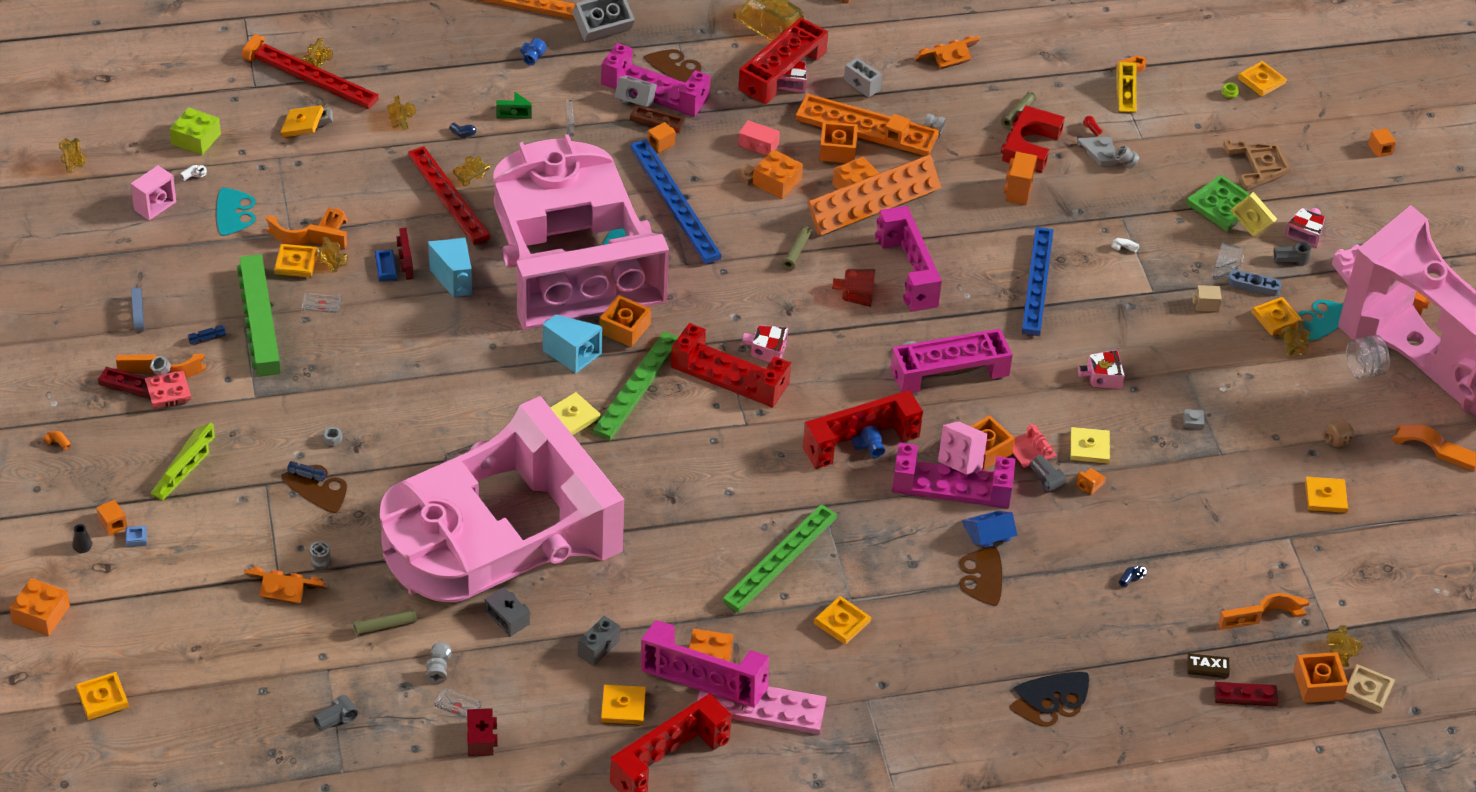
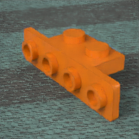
[914,36,980,69]
[244,567,327,604]

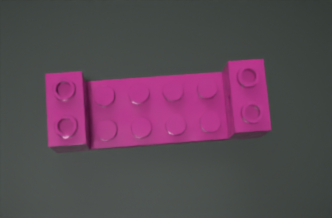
[601,43,711,117]
[875,206,942,312]
[890,329,1013,393]
[892,443,1015,509]
[641,620,769,708]

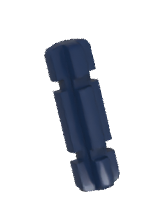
[188,325,226,345]
[287,461,326,481]

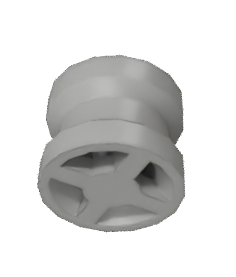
[426,658,447,684]

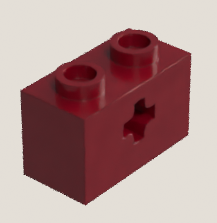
[467,708,498,756]

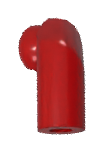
[1083,116,1103,137]

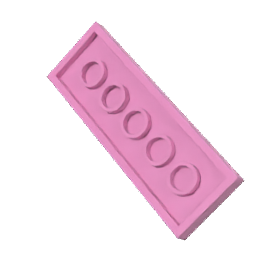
[697,686,827,735]

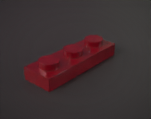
[396,228,414,280]
[98,366,151,399]
[1214,681,1279,707]

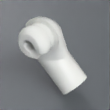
[179,165,207,181]
[1111,238,1139,253]

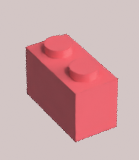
[738,120,780,156]

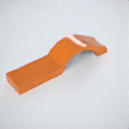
[266,215,347,250]
[116,354,206,378]
[1391,424,1476,472]
[1218,593,1309,630]

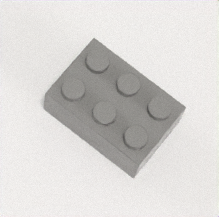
[572,0,635,42]

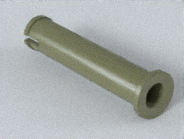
[1001,91,1036,129]
[781,226,812,271]
[353,609,417,637]

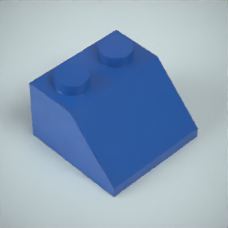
[962,510,1018,548]

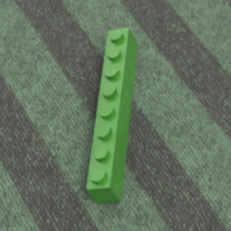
[237,254,281,377]

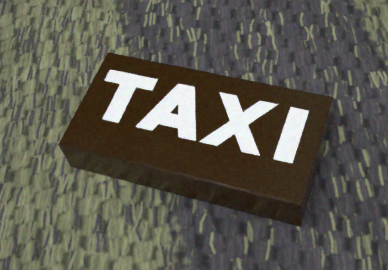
[1187,653,1230,678]

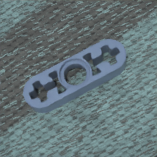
[1228,270,1282,296]
[131,287,145,332]

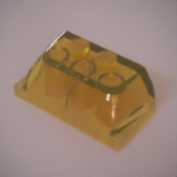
[733,0,805,42]

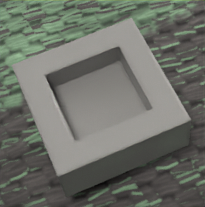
[317,107,333,127]
[1183,409,1204,430]

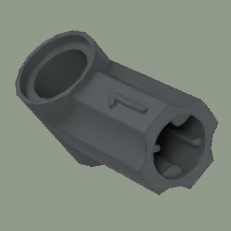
[1273,242,1311,266]
[1030,455,1066,492]
[312,695,358,731]

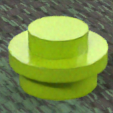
[1221,83,1239,98]

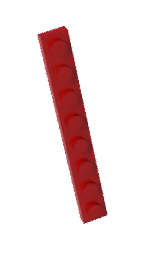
[254,43,379,109]
[408,146,490,245]

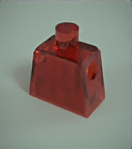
[832,269,875,307]

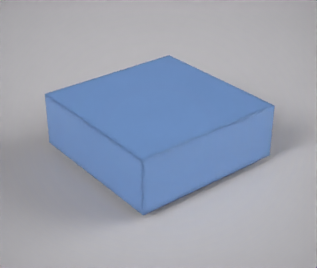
[126,526,147,547]

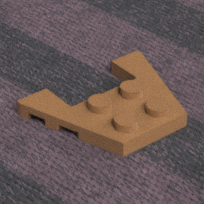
[1223,139,1290,191]

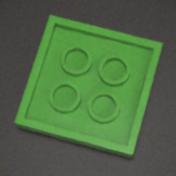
[1186,175,1250,231]

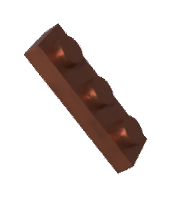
[630,104,685,134]

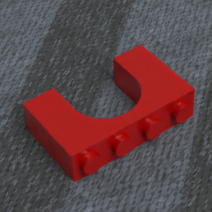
[1000,105,1065,173]

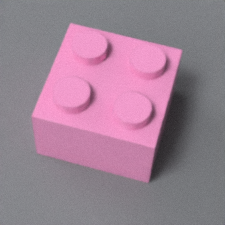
[131,165,176,220]
[938,421,987,474]

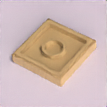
[1344,664,1395,713]

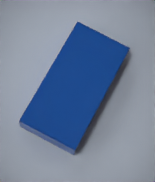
[375,250,397,282]

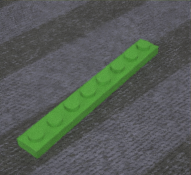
[593,331,678,441]
[723,504,837,613]

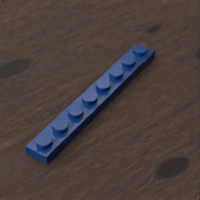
[1021,227,1054,336]

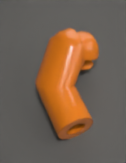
[43,431,72,450]

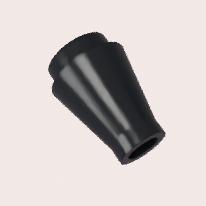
[72,524,93,553]

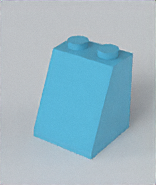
[428,238,472,297]
[543,315,602,374]

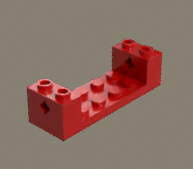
[738,17,829,105]
[671,323,791,408]
[802,390,923,469]
[610,693,732,792]

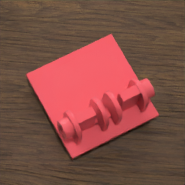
[145,370,191,409]
[1013,424,1057,468]

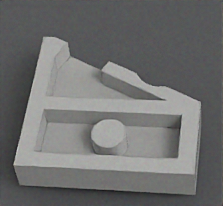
[1077,137,1118,166]

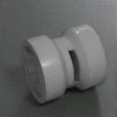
[924,113,946,135]
[1114,145,1139,169]
[310,541,331,570]

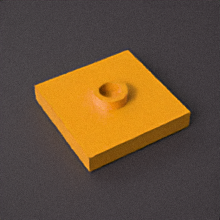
[1238,61,1287,96]
[280,105,324,137]
[274,244,318,278]
[1251,297,1304,336]
[1305,477,1348,513]
[814,596,871,645]
[75,672,129,720]
[601,684,646,725]

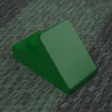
[496,92,532,119]

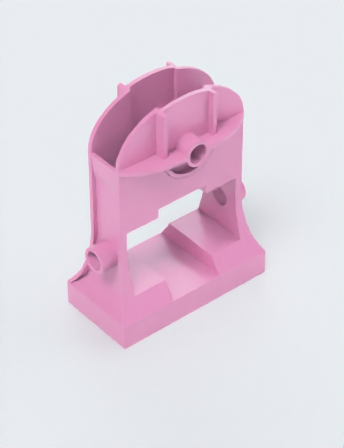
[493,134,669,330]
[1338,205,1476,416]
[380,396,624,602]

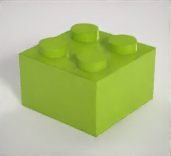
[169,107,221,155]

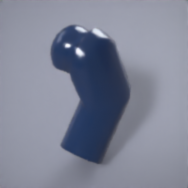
[449,123,476,138]
[1119,566,1147,587]

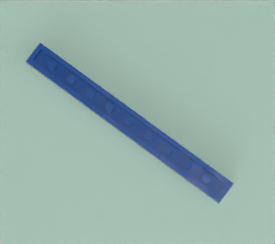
[630,139,721,264]

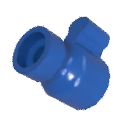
[520,38,547,65]
[851,426,885,458]

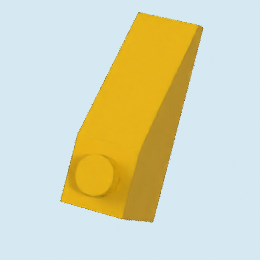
[1116,62,1136,113]

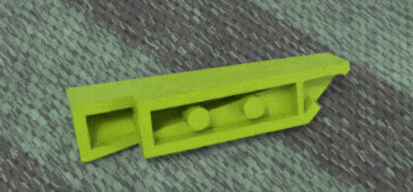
[150,423,215,501]

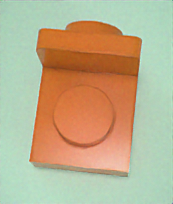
[318,207,348,230]
[1076,468,1106,495]

